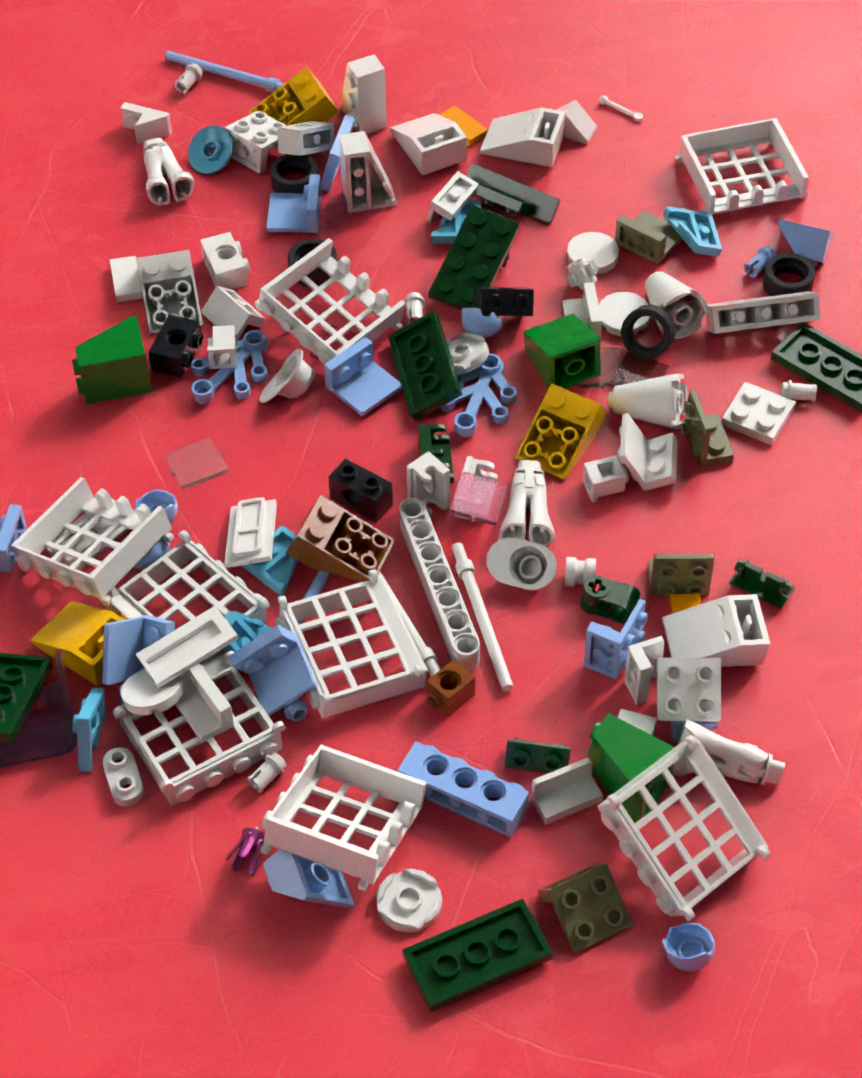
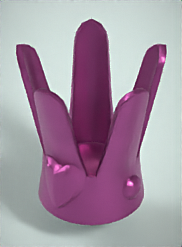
[226,827,265,876]

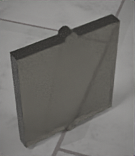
[609,352,669,388]

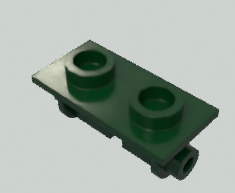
[729,559,796,609]
[505,737,571,773]

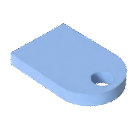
[321,115,356,192]

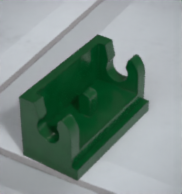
[418,423,454,483]

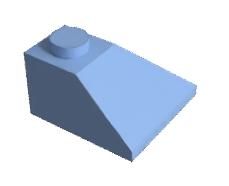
[778,219,834,267]
[263,849,354,909]

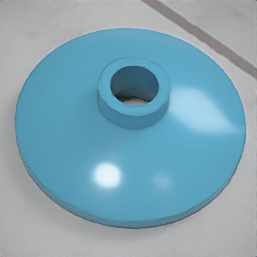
[188,125,233,174]

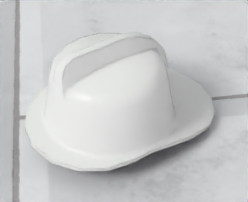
[259,349,316,403]
[486,537,557,590]

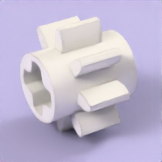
[565,257,599,290]

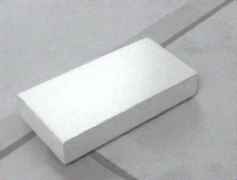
[110,256,143,303]

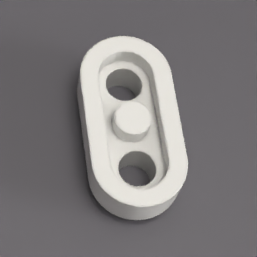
[103,747,144,807]

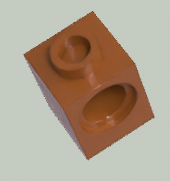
[427,659,475,716]

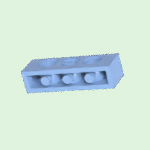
[397,741,529,838]

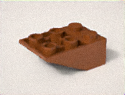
[286,495,395,582]

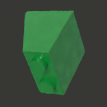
[524,314,601,389]
[72,316,152,404]
[588,713,675,823]

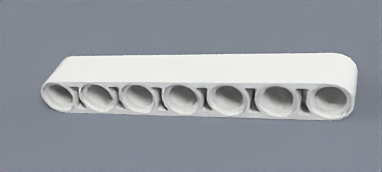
[399,498,480,672]

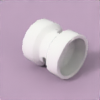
[565,557,596,587]

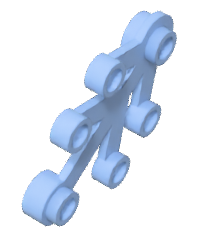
[191,330,268,404]
[440,353,517,438]

